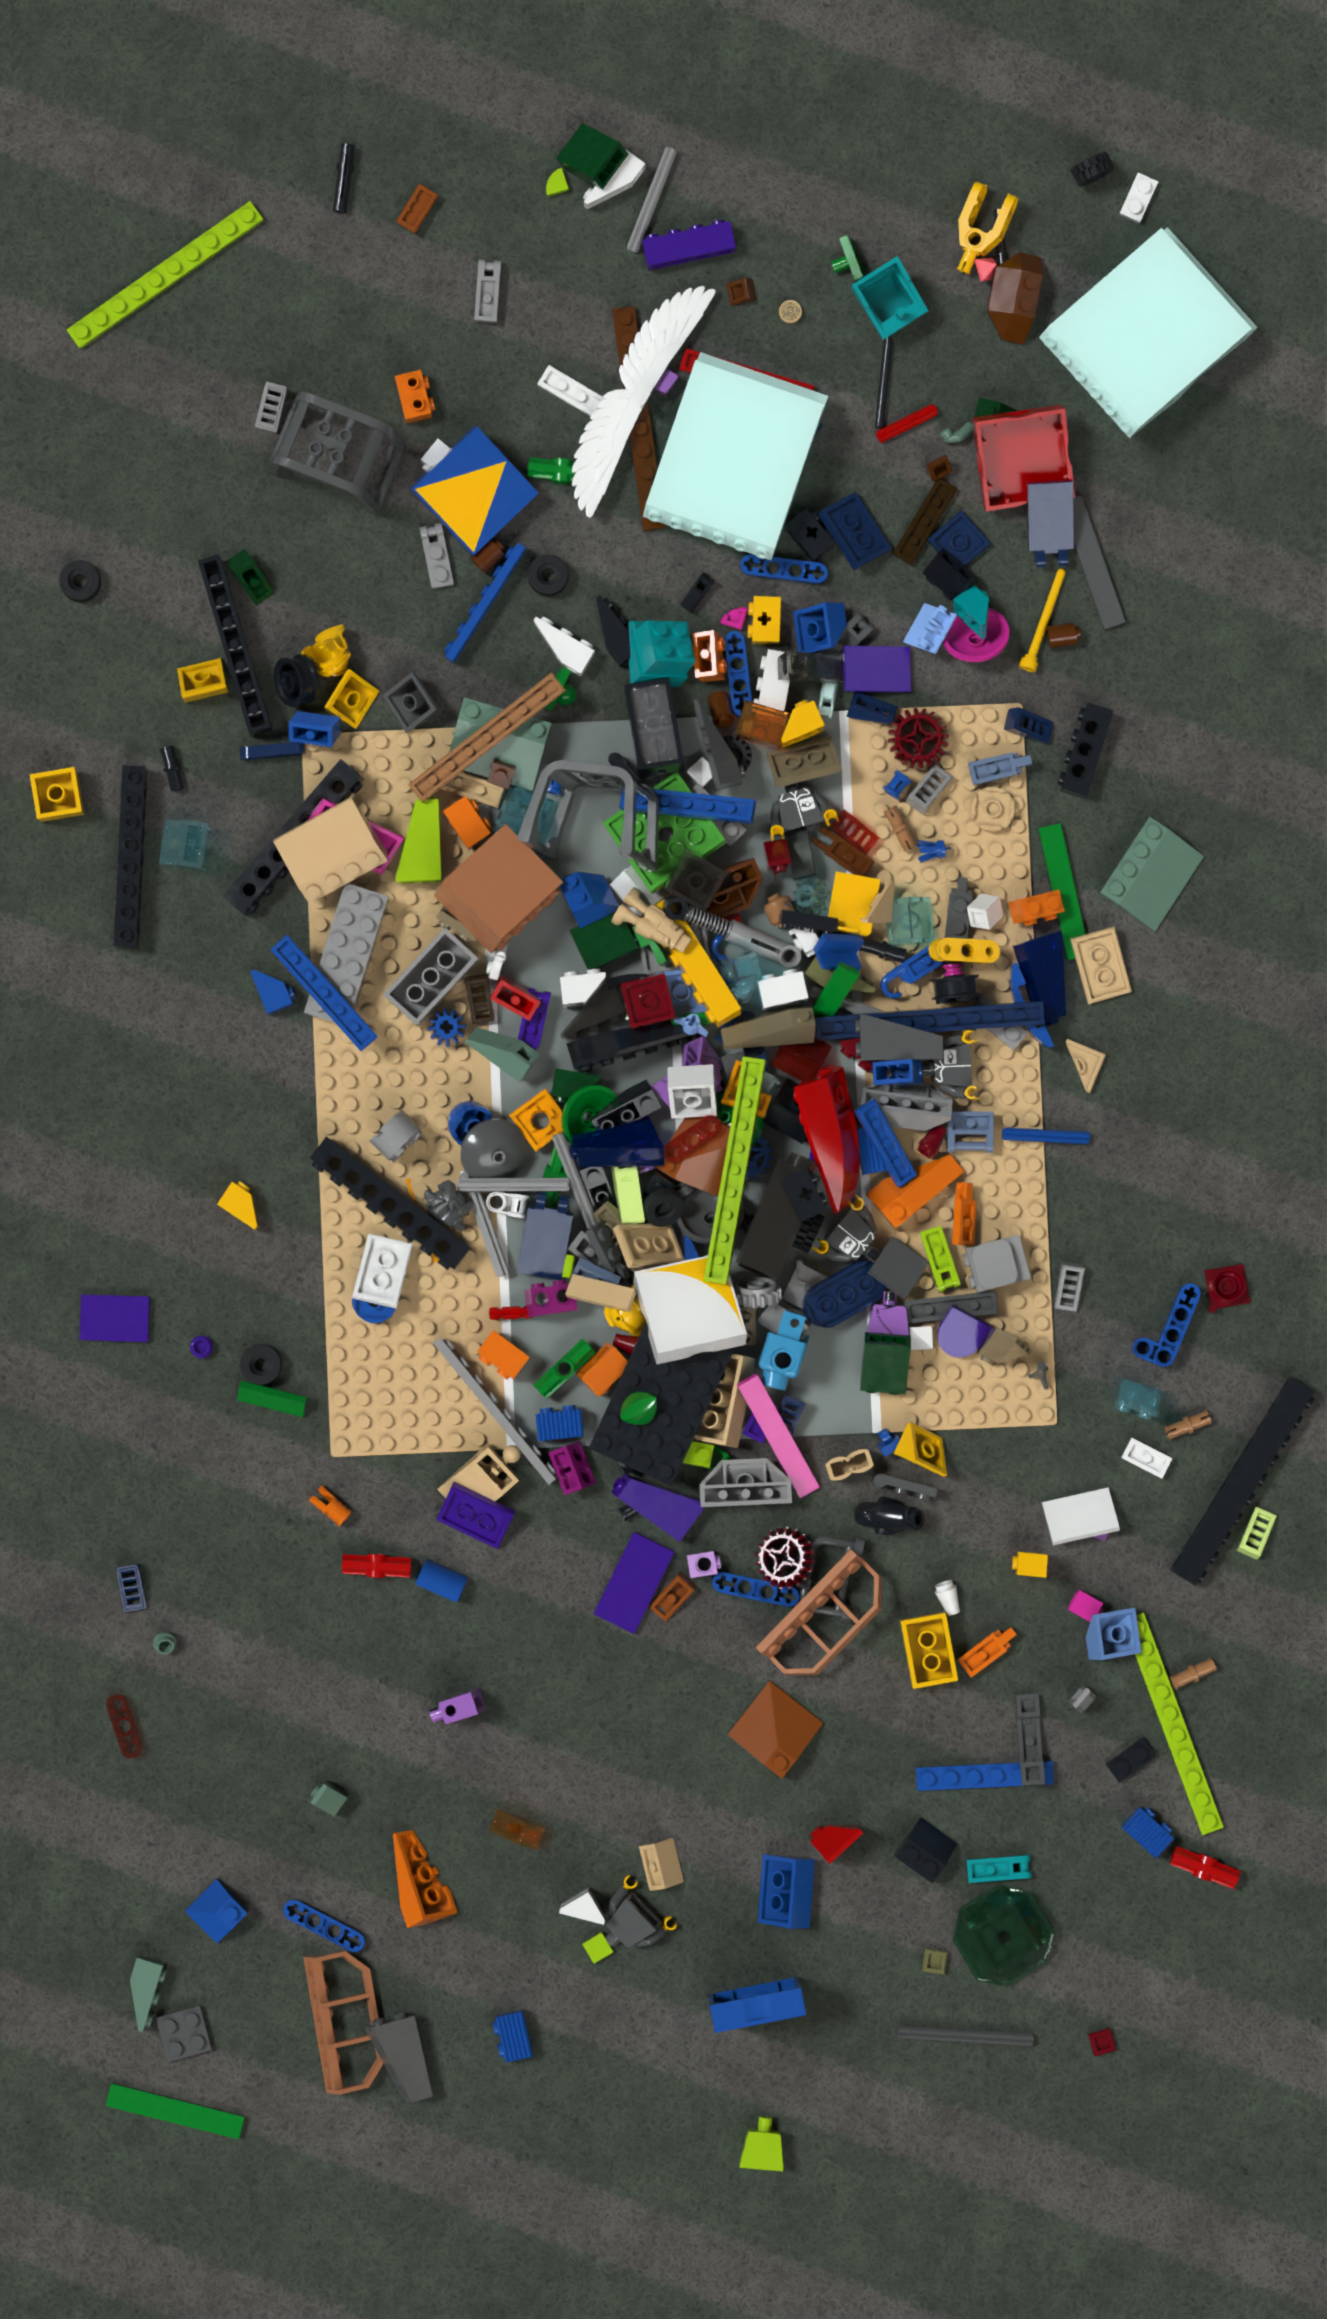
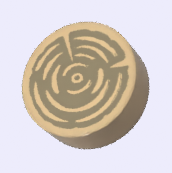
[779,300,802,324]

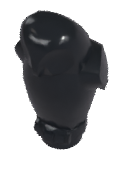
[854,1497,925,1535]

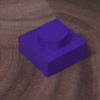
[742,1413,766,1443]

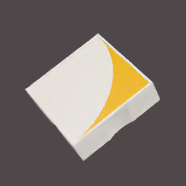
[633,1256,747,1365]

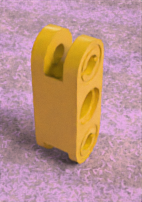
[928,938,1000,964]

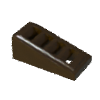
[465,974,495,1024]

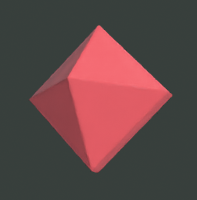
[974,257,997,282]

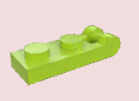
[919,1226,961,1293]

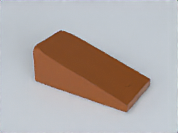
[649,1571,697,1622]

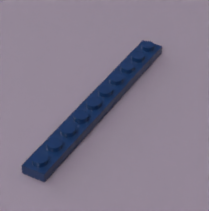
[816,1001,1045,1040]

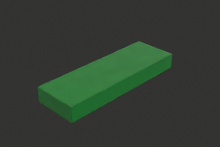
[812,961,860,1017]
[237,1381,307,1417]

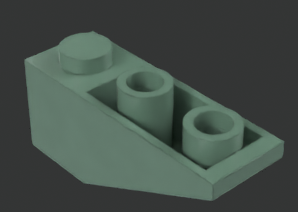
[465,1027,540,1082]
[130,1955,167,2032]

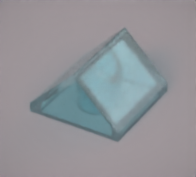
[886,897,934,946]

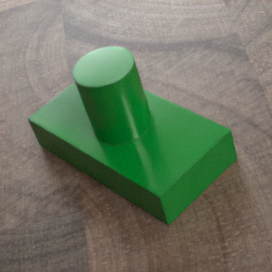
[831,235,866,282]

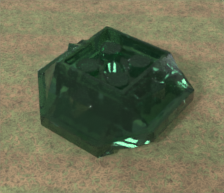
[952,1884,1055,1987]

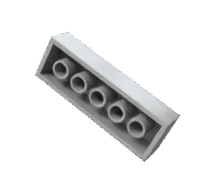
[304,883,390,1024]

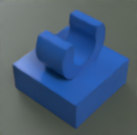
[877,1428,900,1457]

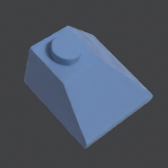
[1086,1608,1142,1660]

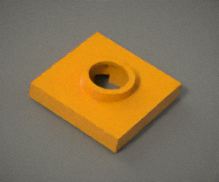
[509,1088,563,1152]

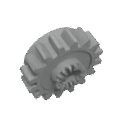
[734,1277,782,1308]

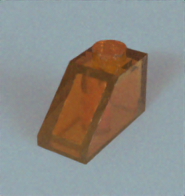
[489,1809,545,1850]

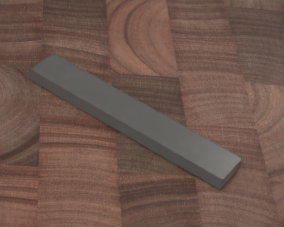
[1073,495,1126,630]

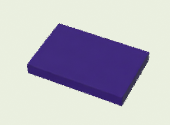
[843,646,911,693]
[79,1294,150,1342]
[436,1482,516,1549]

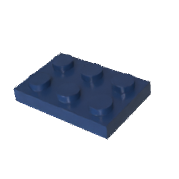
[818,492,892,571]

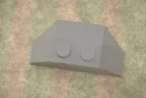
[860,1083,953,1131]
[700,1458,792,1507]

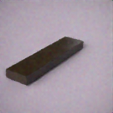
[892,478,958,566]

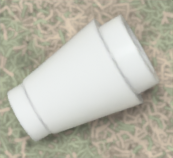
[935,1580,960,1616]

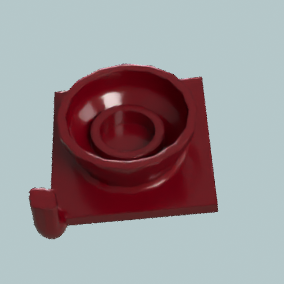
[1204,1264,1250,1313]

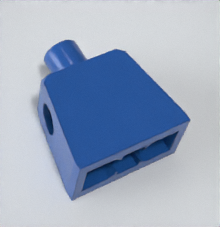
[873,1059,923,1086]

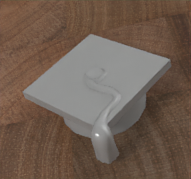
[782,1259,827,1309]

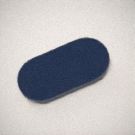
[803,1260,885,1328]

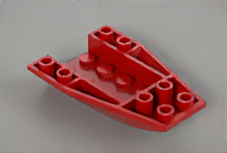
[794,1065,860,1213]

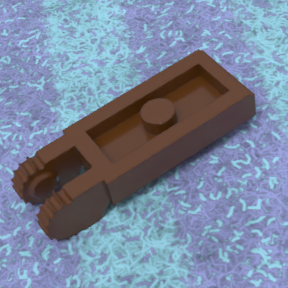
[811,826,874,876]

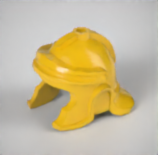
[301,625,351,677]
[604,1285,646,1336]

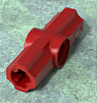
[342,1554,411,1578]
[1169,1846,1241,1889]

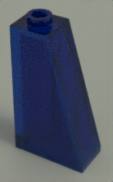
[1013,931,1066,1026]
[569,1119,664,1167]

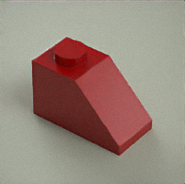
[490,974,541,1021]

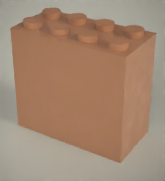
[434,824,563,954]

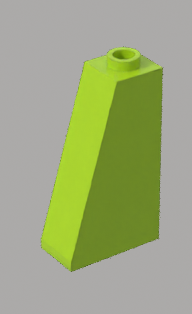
[396,795,442,884]

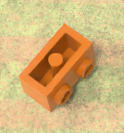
[395,370,435,424]
[692,630,727,683]
[443,796,492,851]
[1008,890,1065,926]
[477,1330,530,1380]
[575,1342,628,1397]

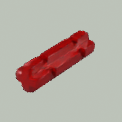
[489,1306,532,1320]

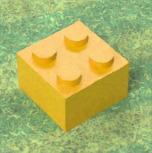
[30,767,85,822]

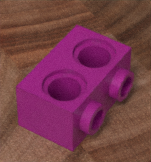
[524,1280,578,1317]
[549,1441,596,1495]

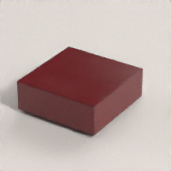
[1088,2027,1116,2056]

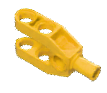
[956,181,1018,275]

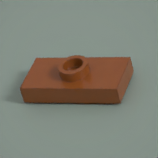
[396,184,439,235]

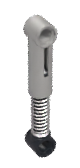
[662,895,801,968]

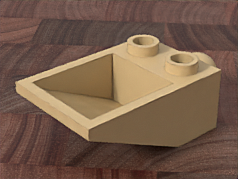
[437,1443,521,1501]

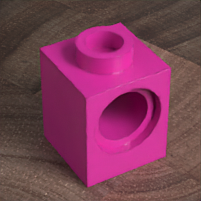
[1067,1589,1104,1622]

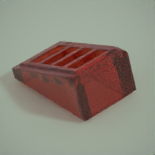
[830,809,879,855]

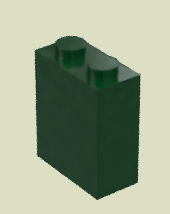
[556,123,629,190]
[569,912,639,970]
[860,1332,911,1395]

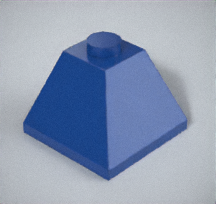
[793,602,847,656]
[185,1879,249,1943]

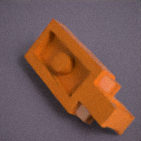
[952,1182,977,1246]
[957,1627,1017,1678]

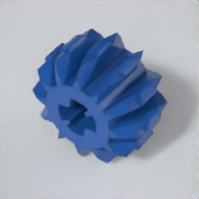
[427,1008,466,1047]

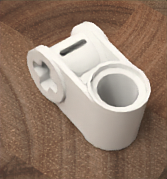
[486,1192,530,1219]

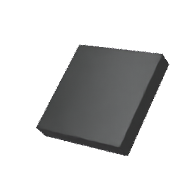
[867,1236,929,1299]

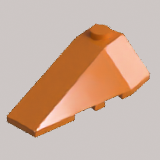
[866,1154,964,1229]
[393,1830,458,1928]

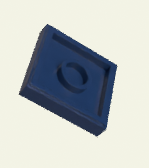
[927,510,991,567]

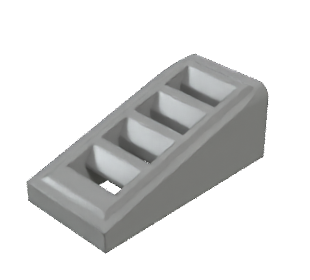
[255,381,289,433]
[906,764,953,815]
[1054,1261,1085,1312]
[1069,1685,1096,1713]

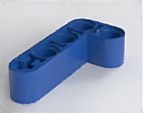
[1131,1283,1201,1367]

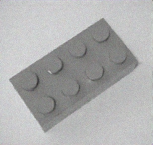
[383,928,479,1027]

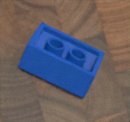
[758,1854,815,1929]

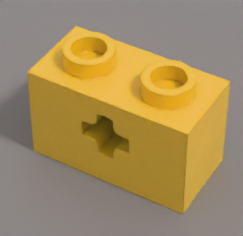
[748,596,781,645]

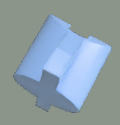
[674,1014,708,1037]

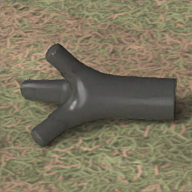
[1028,1361,1048,1389]

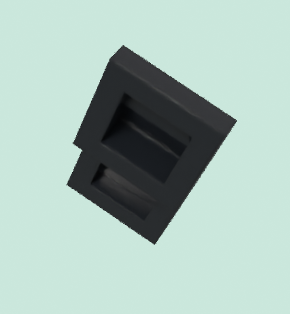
[605,974,649,990]

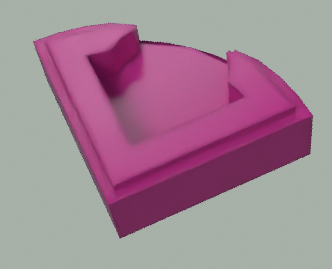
[720,607,748,630]

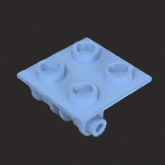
[903,603,957,654]

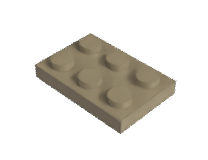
[766,736,842,788]

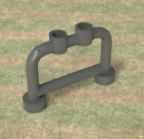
[796,1536,865,1624]

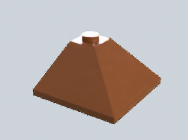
[655,1116,730,1197]
[727,1680,823,1779]

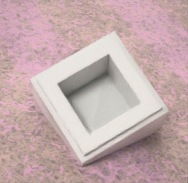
[686,757,712,788]
[909,1326,933,1350]

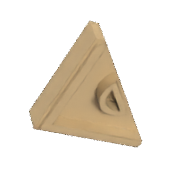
[861,880,895,923]
[1065,1039,1106,1093]

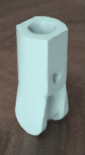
[818,676,838,719]

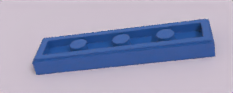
[854,1098,917,1187]

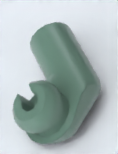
[940,422,974,444]

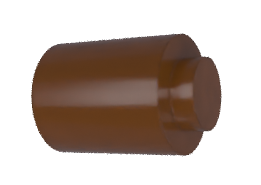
[470,539,505,574]
[1046,622,1081,649]
[707,691,734,728]

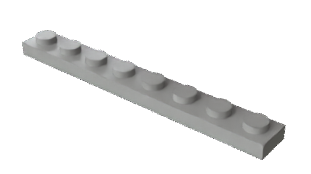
[433,1338,556,1485]

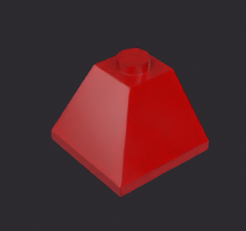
[810,1824,863,1864]

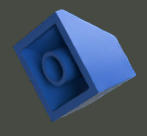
[560,872,619,928]

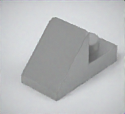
[568,1231,603,1268]

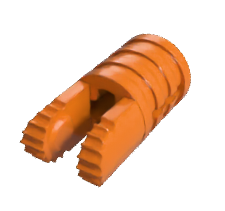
[309,1485,353,1527]

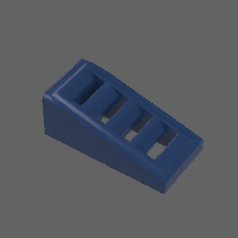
[846,692,898,724]
[1004,707,1054,744]
[778,1395,806,1436]
[116,1563,147,1612]

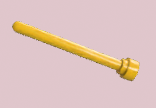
[1019,568,1066,673]

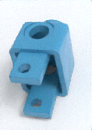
[759,1310,809,1391]

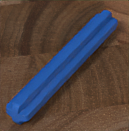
[1002,1127,1090,1144]

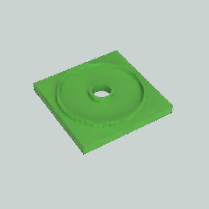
[603,772,727,894]

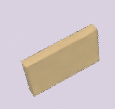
[1070,926,1132,1004]
[613,1224,685,1268]

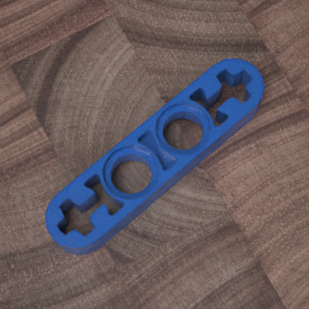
[740,554,828,584]
[725,631,752,719]
[712,1572,799,1607]
[283,1899,365,1952]

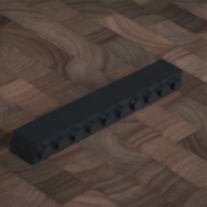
[1170,1377,1315,1585]

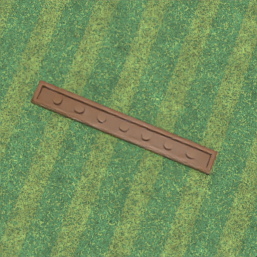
[408,672,566,803]

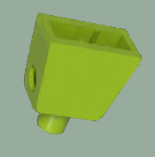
[739,2116,783,2172]

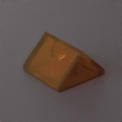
[735,700,789,750]

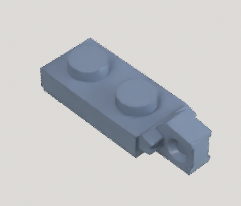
[968,752,1032,786]

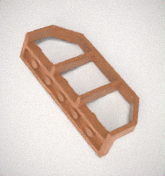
[756,1549,882,1676]
[303,1951,384,2095]

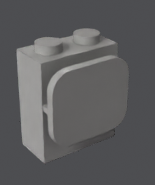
[962,1235,1031,1293]

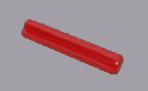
[875,404,938,443]

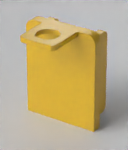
[828,871,881,937]

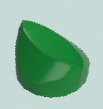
[620,1391,657,1425]

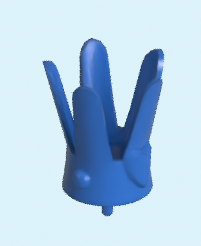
[917,840,951,863]

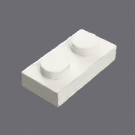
[1119,173,1158,224]
[1121,1438,1172,1479]

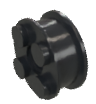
[274,654,320,707]
[930,974,981,1004]

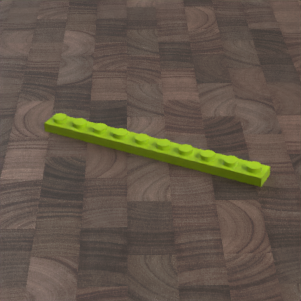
[66,201,264,349]
[703,1056,766,1285]
[1134,1612,1224,1835]

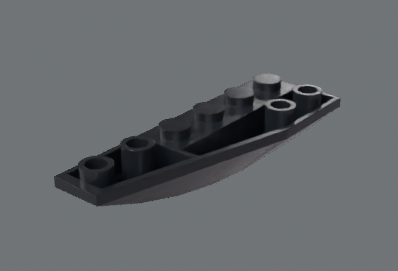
[567,1025,704,1073]

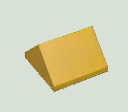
[177,658,229,703]
[324,669,380,729]
[894,1422,947,1477]

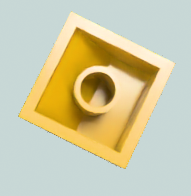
[780,700,825,749]

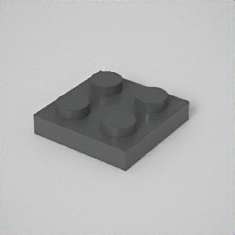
[156,2005,212,2062]

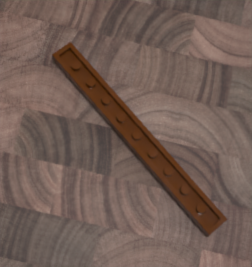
[612,306,666,532]

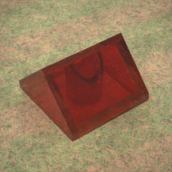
[771,1037,832,1082]

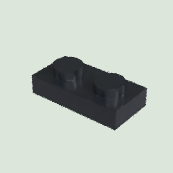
[1106,1737,1156,1783]

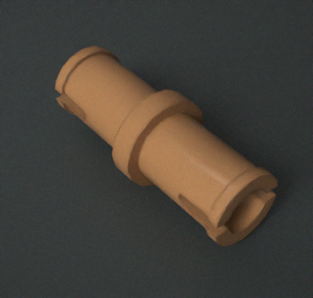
[884,805,917,852]
[1164,1410,1212,1440]
[1169,1657,1217,1690]

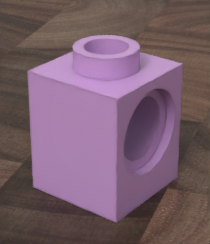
[687,1550,721,1578]

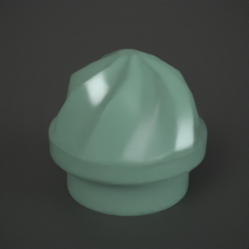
[153,1631,176,1654]

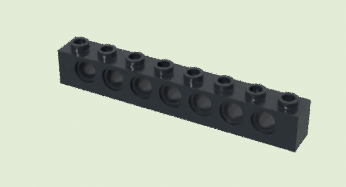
[198,554,273,737]
[222,759,364,916]
[113,765,148,949]
[310,1136,471,1270]

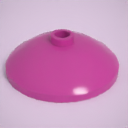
[942,608,1009,662]

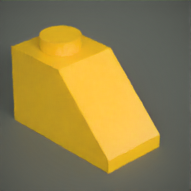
[217,1181,259,1230]
[1012,1551,1048,1578]

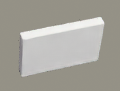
[352,1234,413,1309]
[1042,1487,1120,1545]

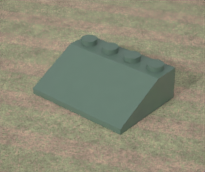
[449,697,552,791]
[1098,817,1204,932]

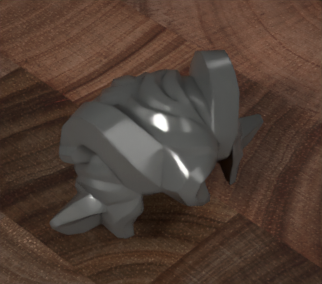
[424,1180,474,1230]

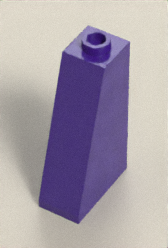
[611,1474,705,1542]

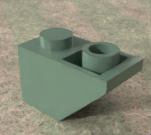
[310,1780,349,1816]

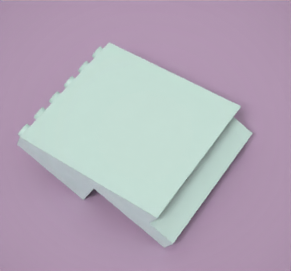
[1039,227,1257,438]
[643,352,828,560]

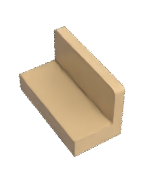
[639,1838,684,1891]

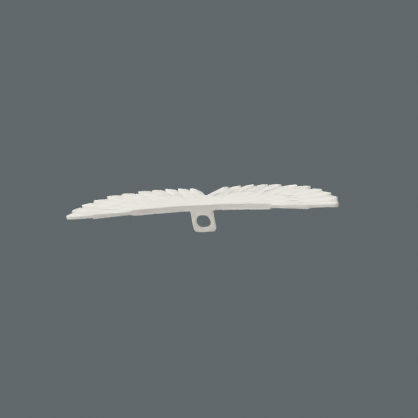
[571,286,715,518]

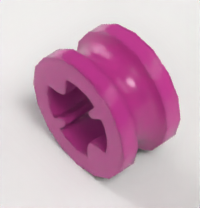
[943,963,964,977]

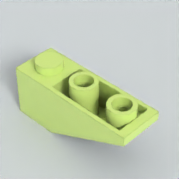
[610,1151,645,1224]

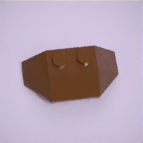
[987,252,1043,345]
[670,858,763,918]

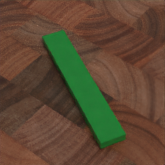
[1038,823,1085,961]
[106,2083,245,2139]

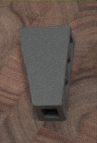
[855,1015,943,1061]
[365,2012,433,2103]

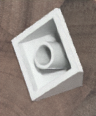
[609,865,670,918]
[559,1888,605,1925]

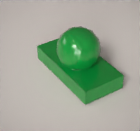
[542,667,576,712]

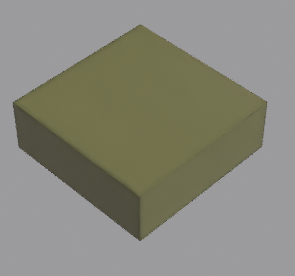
[921,1948,948,1975]

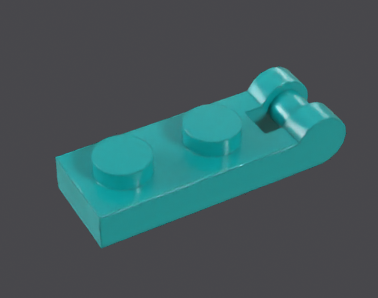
[966,1854,1032,1883]

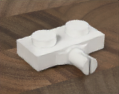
[486,943,509,982]

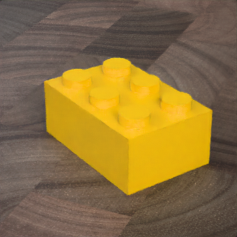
[899,1612,958,1689]

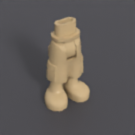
[611,887,692,953]

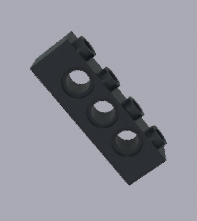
[1058,703,1114,799]

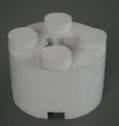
[370,1109,422,1163]

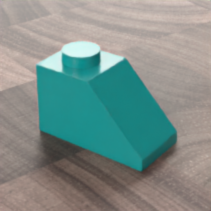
[953,585,990,640]

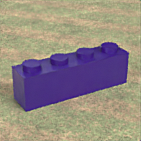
[642,220,736,271]

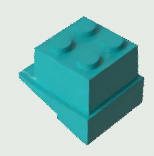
[851,256,929,340]
[629,620,696,687]

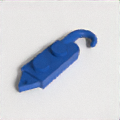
[880,946,945,999]

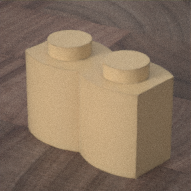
[824,1449,874,1481]

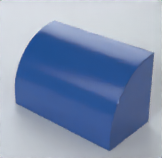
[415,1559,468,1603]

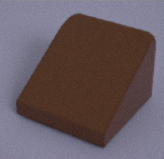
[726,277,757,306]
[926,455,953,482]

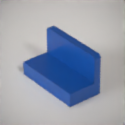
[813,934,864,970]

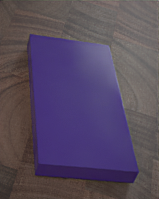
[593,1532,674,1634]

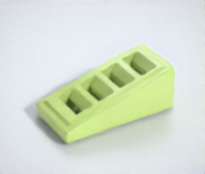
[1237,1507,1277,1560]

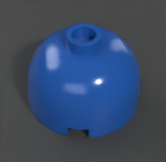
[448,1101,492,1145]

